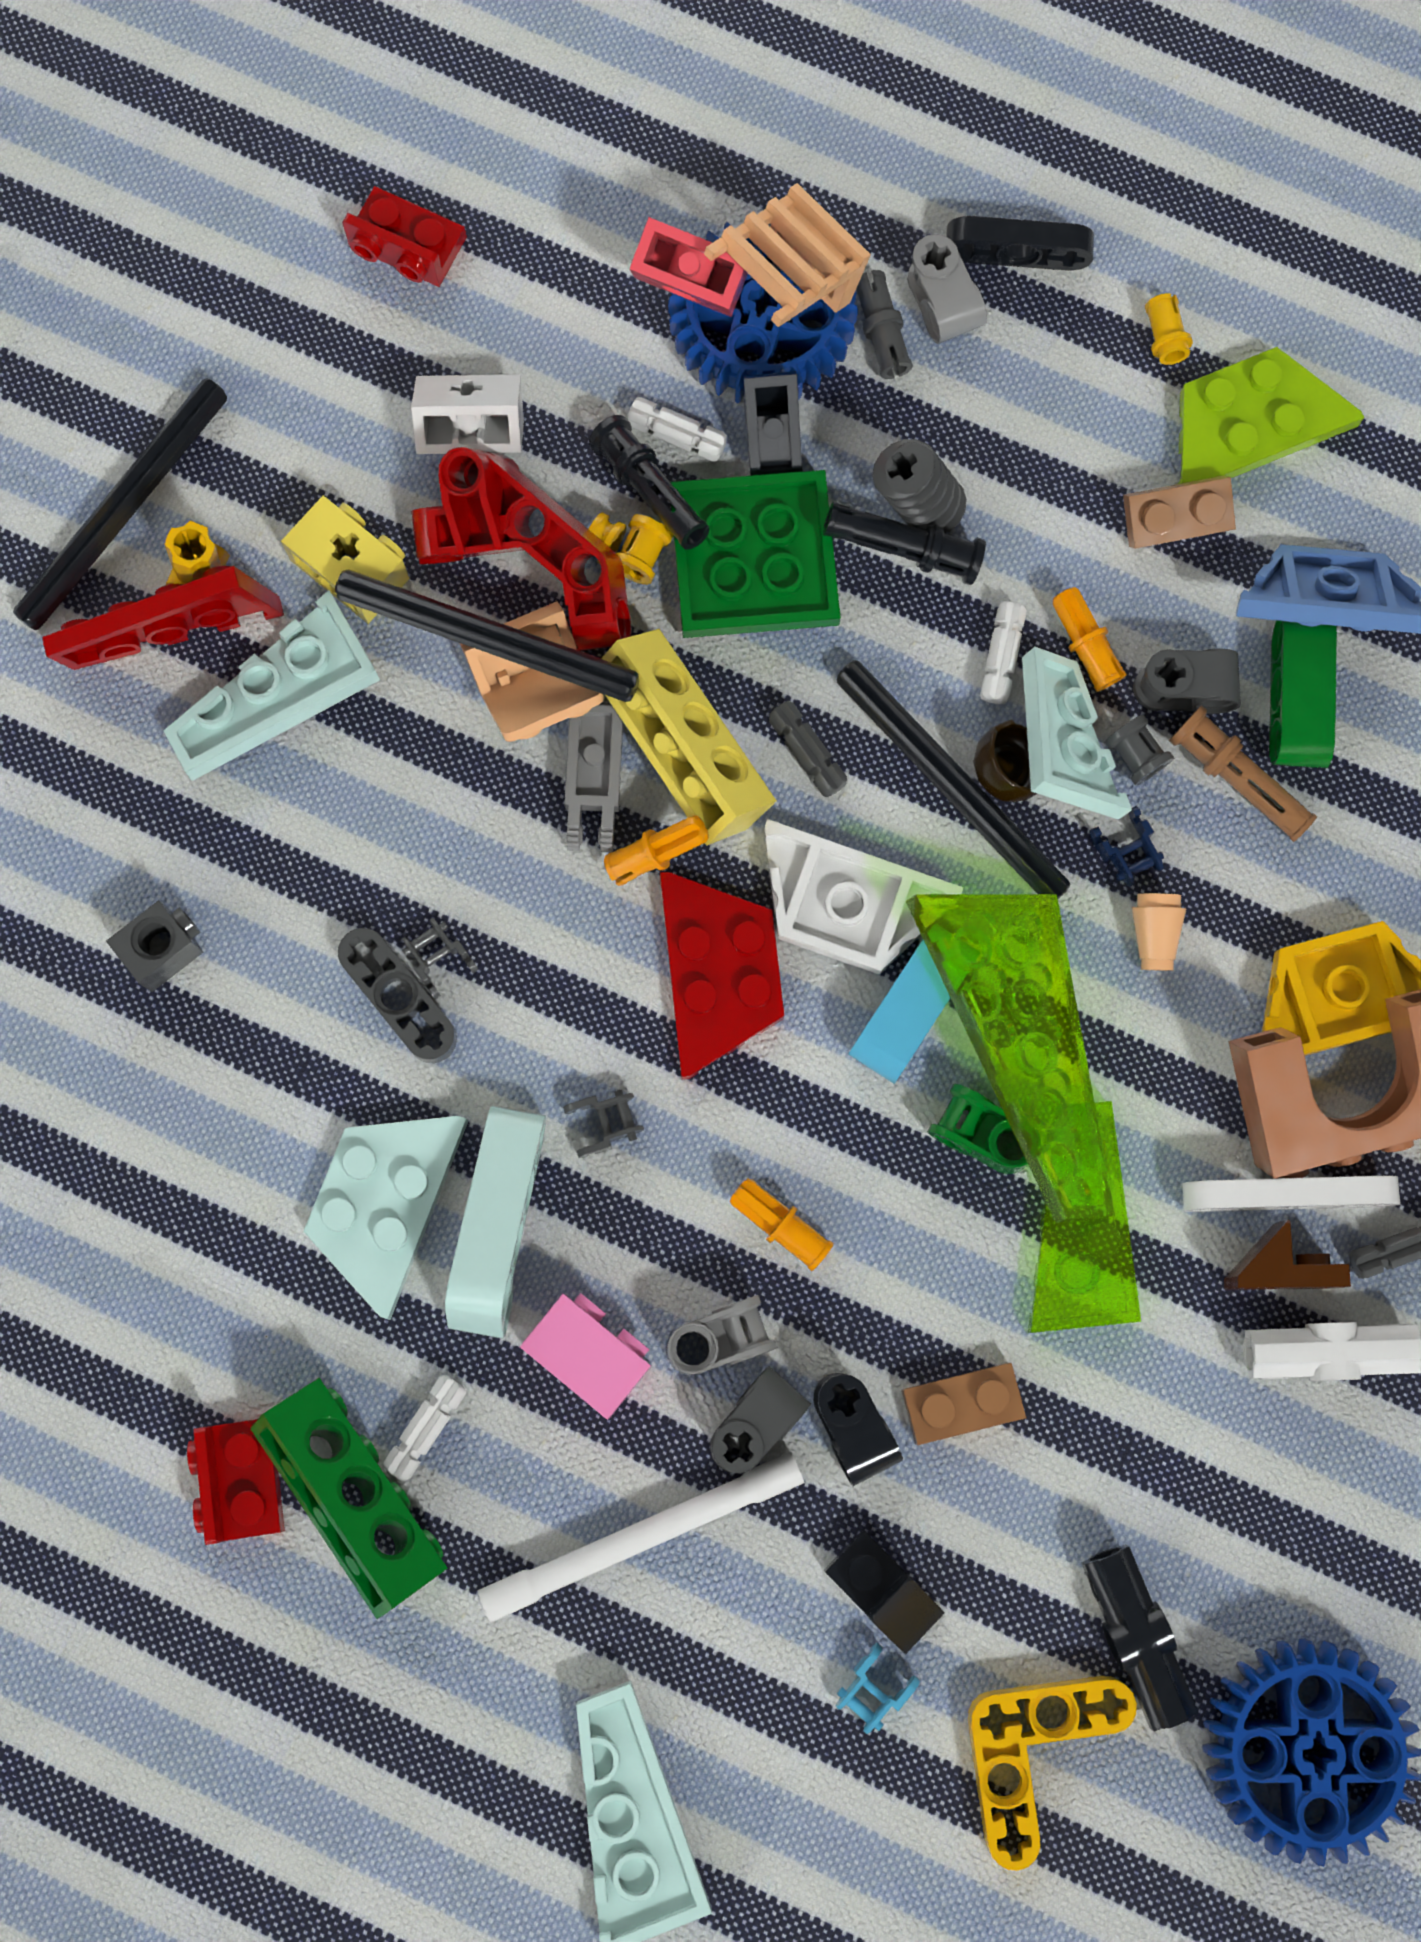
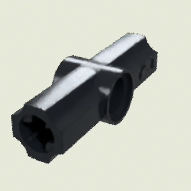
[1082,1544,1199,1731]

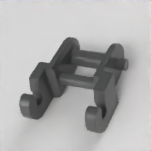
[402,918,479,999]
[563,1090,644,1158]

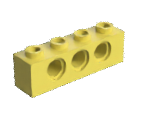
[601,629,777,846]

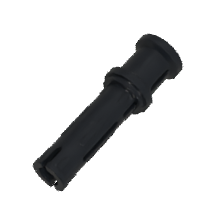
[589,415,710,550]
[823,502,986,585]

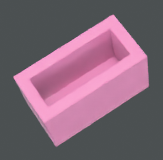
[520,1293,652,1420]

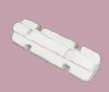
[628,397,727,461]
[980,601,1027,704]
[383,1375,467,1481]

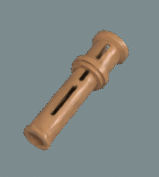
[1169,705,1317,842]

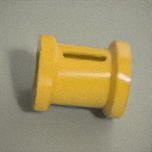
[616,514,673,585]

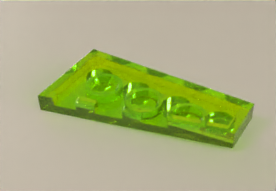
[1028,1101,1141,1333]

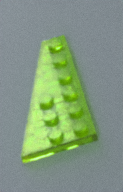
[906,894,1115,1223]

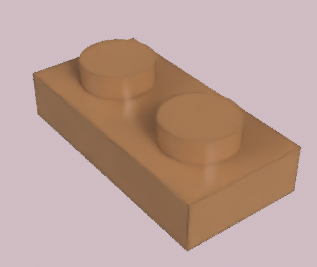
[1123,475,1236,549]
[901,1363,1026,1445]

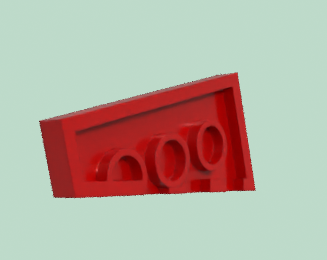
[42,566,284,670]

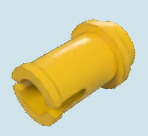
[1145,293,1193,365]

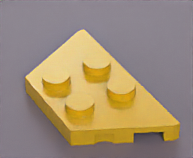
[1262,921,1421,1056]

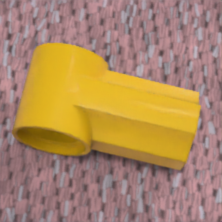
[164,521,230,585]

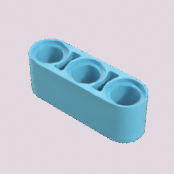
[848,925,978,1084]

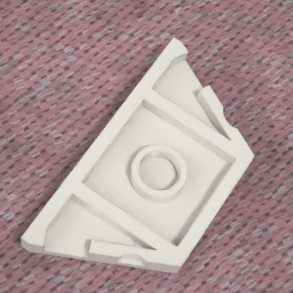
[764,819,964,975]

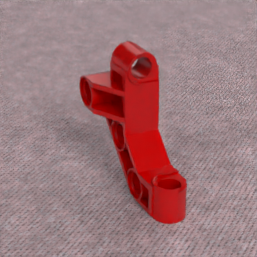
[411,447,631,651]

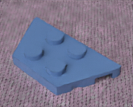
[1236,544,1421,634]

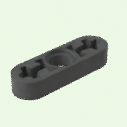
[338,928,457,1063]

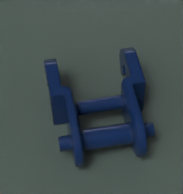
[1089,806,1164,887]

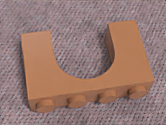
[1228,989,1421,1179]

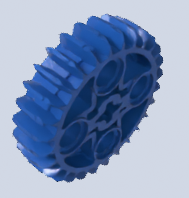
[668,218,858,404]
[1202,1638,1421,1867]

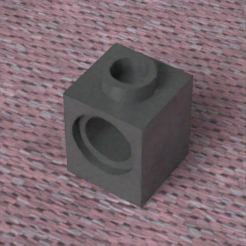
[106,900,204,992]

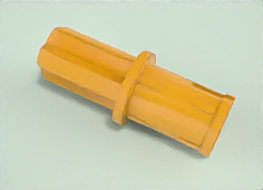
[1053,587,1127,692]
[604,815,709,886]
[730,1178,834,1271]

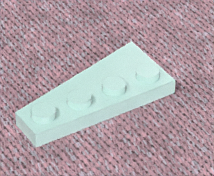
[576,1681,712,1942]

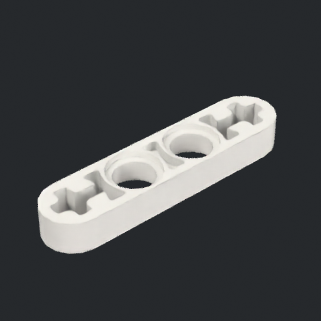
[1182,1176,1400,1212]

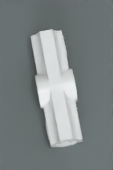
[1243,1322,1421,1381]

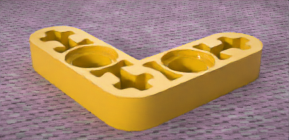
[968,1676,1137,1871]

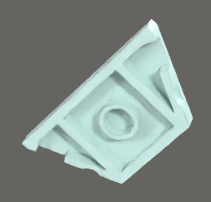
[303,1116,468,1320]

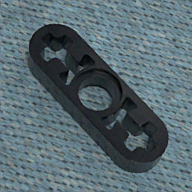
[946,216,1094,271]

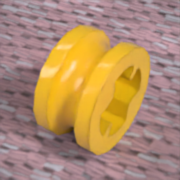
[589,512,626,564]

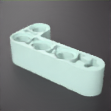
[445,1106,546,1339]

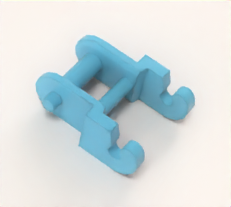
[836,1643,920,1734]

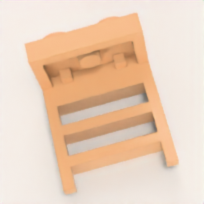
[704,183,871,327]

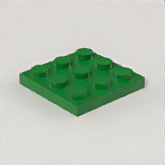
[671,470,841,638]

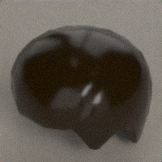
[973,720,1037,802]

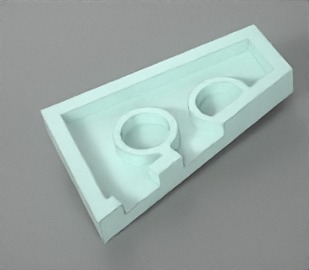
[1022,646,1132,820]

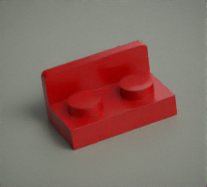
[342,186,467,287]
[187,1419,285,1545]

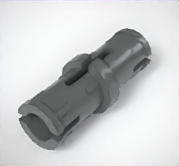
[856,270,913,379]

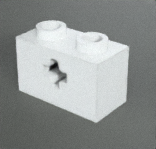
[411,374,524,454]

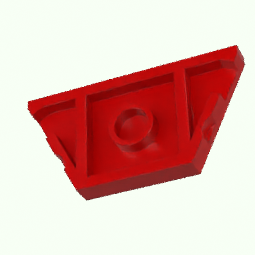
[660,872,785,1080]

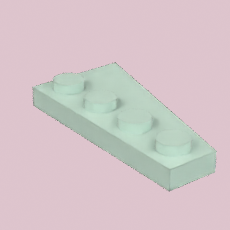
[163,590,380,781]

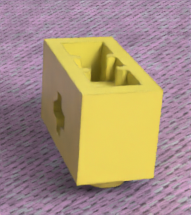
[281,495,410,624]

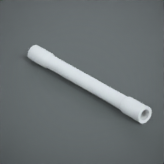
[478,1451,804,1623]

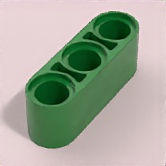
[1269,620,1337,768]

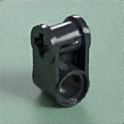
[813,1373,903,1487]

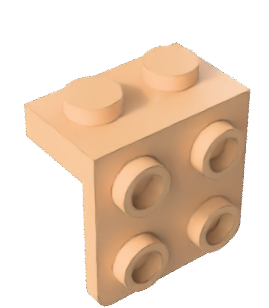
[460,601,604,742]

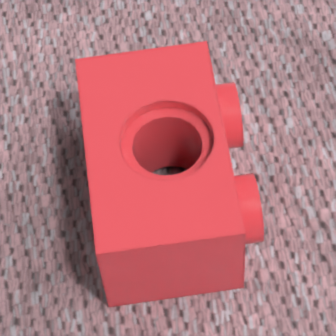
[630,217,748,317]

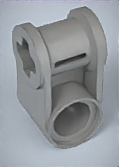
[907,234,987,344]
[666,1295,778,1375]

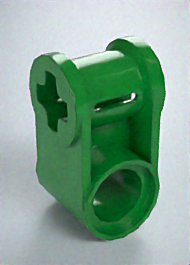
[927,1083,1039,1174]

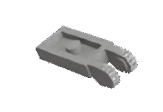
[564,703,623,852]

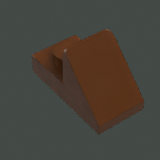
[1224,1220,1351,1290]

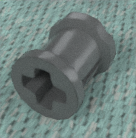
[1104,715,1175,785]

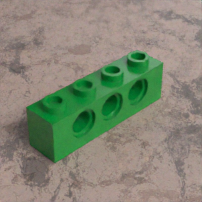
[250,1377,448,1620]

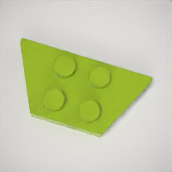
[1178,347,1365,484]

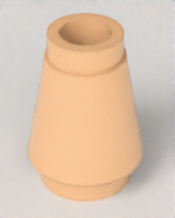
[1131,893,1186,971]

